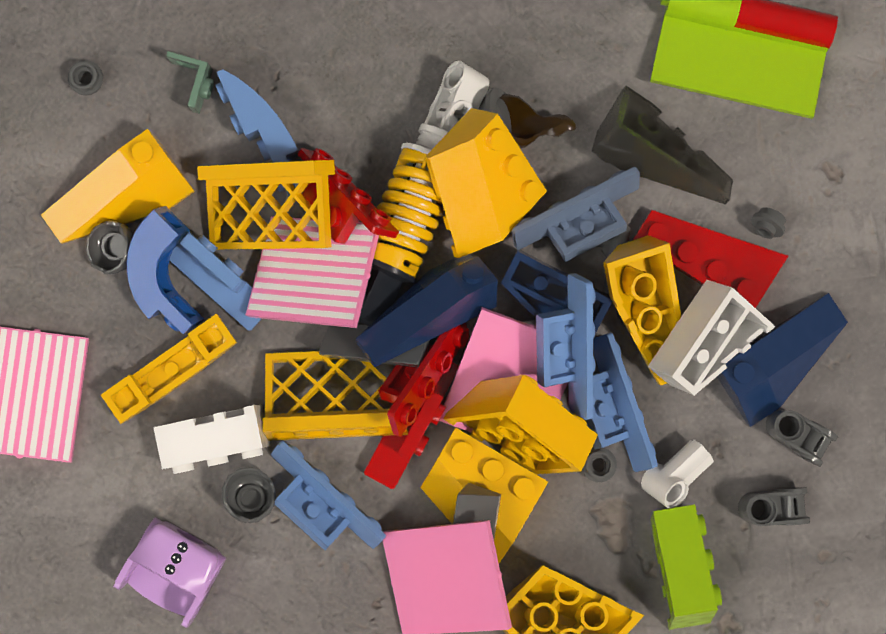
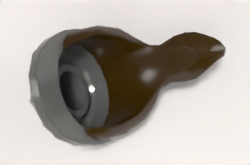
[479,88,576,149]

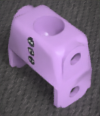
[113,518,226,628]

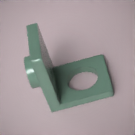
[166,51,214,114]

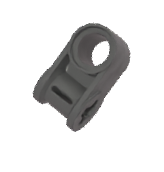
[766,409,838,467]
[738,487,810,526]

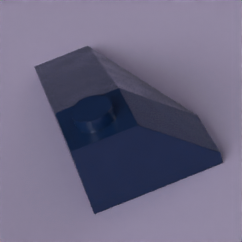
[356,256,498,367]
[717,293,848,427]

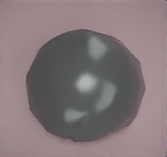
[86,221,134,274]
[222,467,276,523]

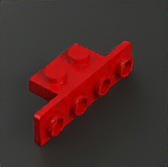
[298,148,399,244]
[378,322,469,437]
[364,362,459,489]

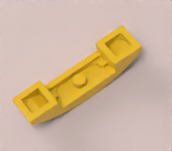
[101,314,237,424]

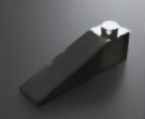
[592,85,733,205]

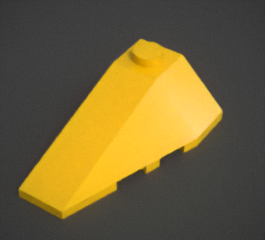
[41,129,195,244]
[603,236,681,385]

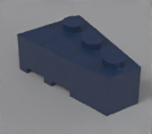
[501,250,612,334]

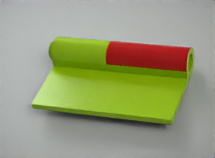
[650,0,838,119]

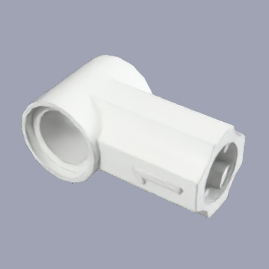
[641,440,714,509]

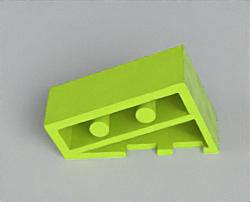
[650,504,722,630]

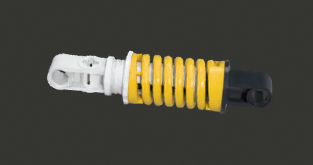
[359,61,489,326]

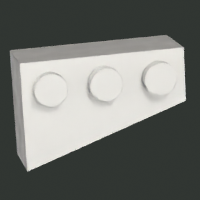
[648,280,775,396]
[153,405,271,474]

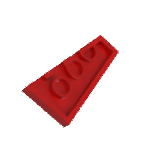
[632,210,788,308]

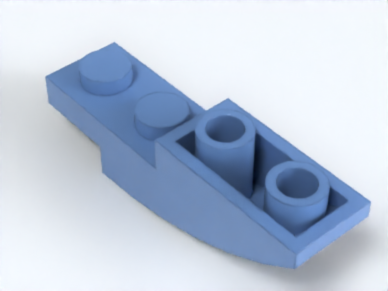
[215,69,303,196]

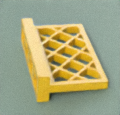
[197,160,335,250]
[263,351,408,441]

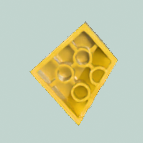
[425,108,547,258]
[443,374,598,474]
[420,427,548,563]
[503,565,644,634]

